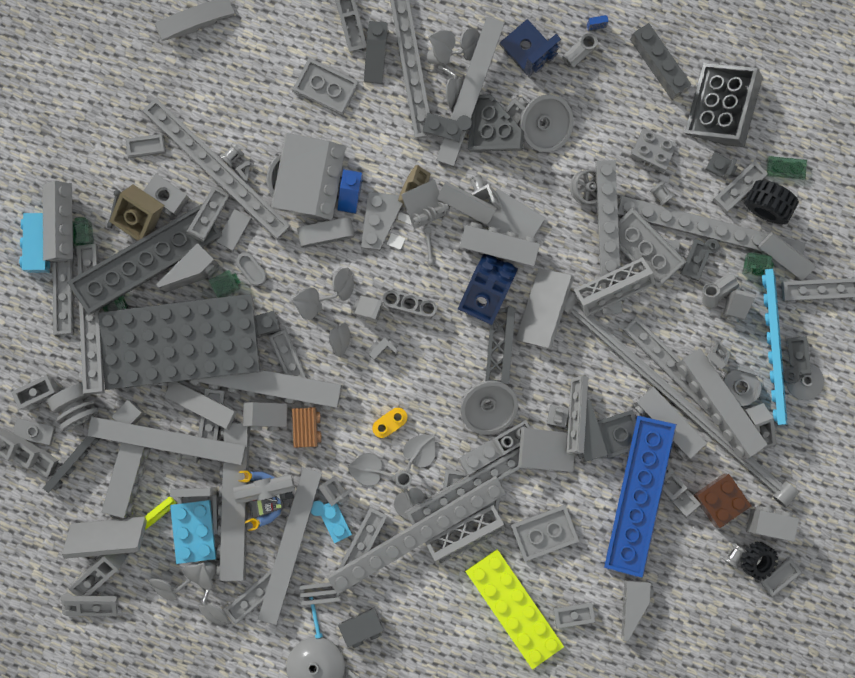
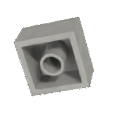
[746,506,799,542]

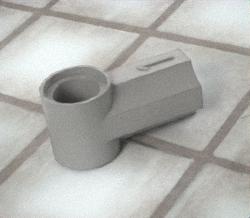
[562,33,598,69]
[702,273,739,308]

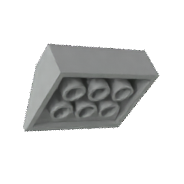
[271,133,346,222]

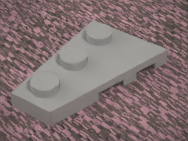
[361,192,402,251]

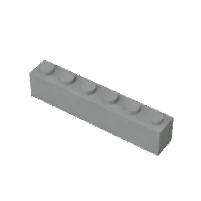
[676,348,768,461]

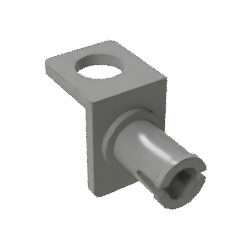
[470,174,502,210]

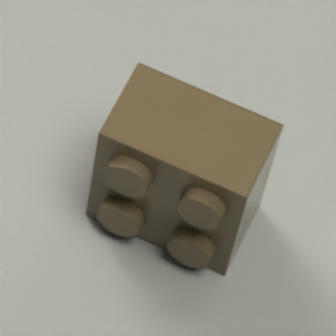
[109,184,165,241]

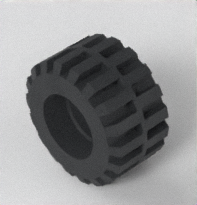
[744,180,799,225]

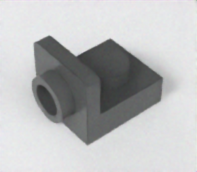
[705,152,738,180]

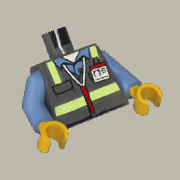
[238,471,294,531]

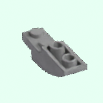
[458,420,531,476]

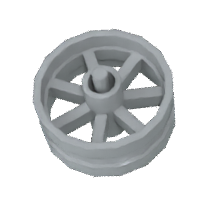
[570,170,597,204]

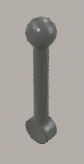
[107,190,121,228]

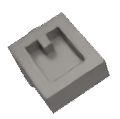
[505,97,529,124]

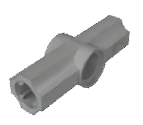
[233,474,295,504]

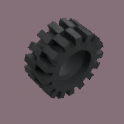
[740,541,779,580]

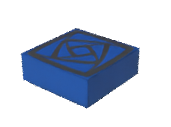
[587,15,609,31]

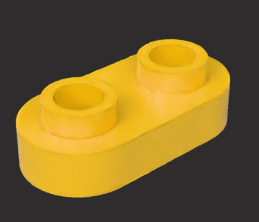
[372,408,407,438]

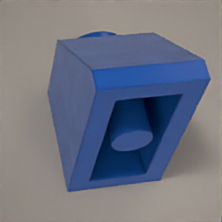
[338,169,363,214]

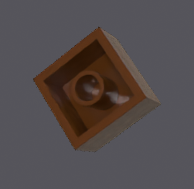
[693,474,752,528]

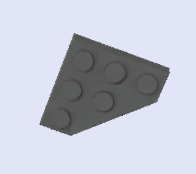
[468,94,524,152]

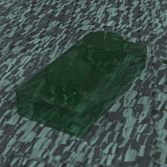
[766,156,807,180]

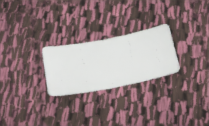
[387,212,411,250]

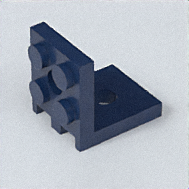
[499,19,561,77]
[458,253,518,325]

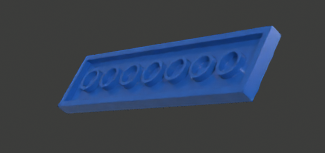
[604,415,677,578]

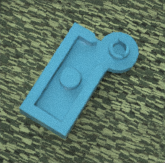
[311,501,352,543]

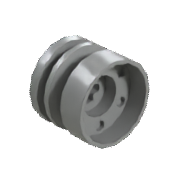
[47,383,99,431]

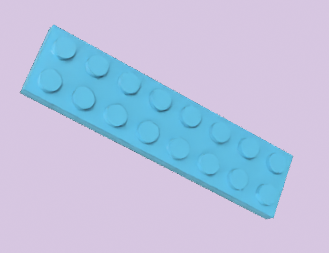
[762,269,788,425]

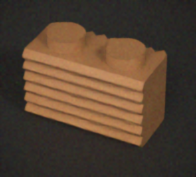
[292,408,322,448]

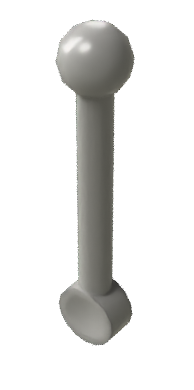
[424,227,435,266]

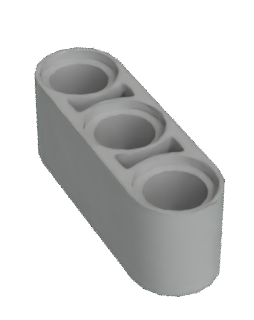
[297,217,355,248]
[382,290,437,319]

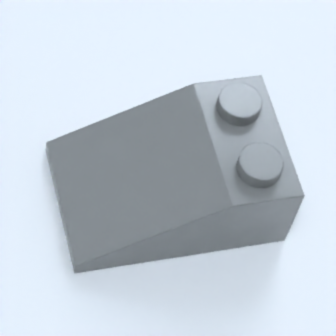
[156,243,219,292]

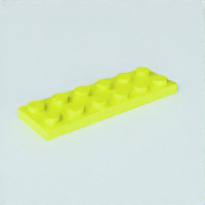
[465,549,564,670]

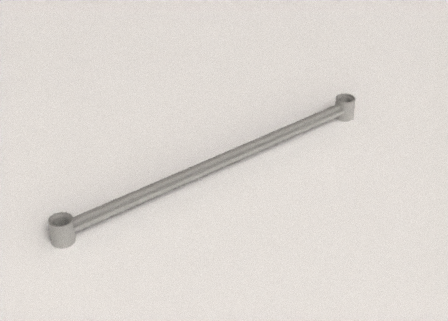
[563,290,799,508]

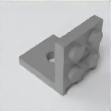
[170,487,218,534]

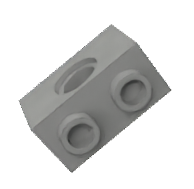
[143,174,190,217]

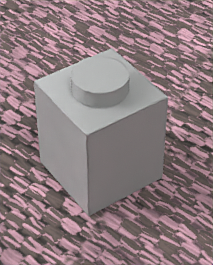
[112,399,145,425]

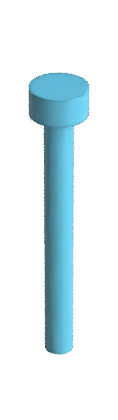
[309,597,323,639]

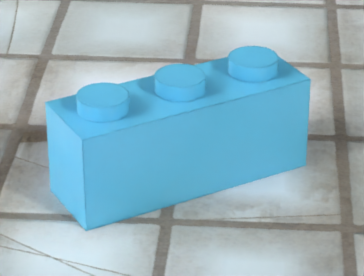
[19,213,50,273]

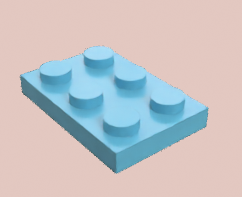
[170,500,217,564]

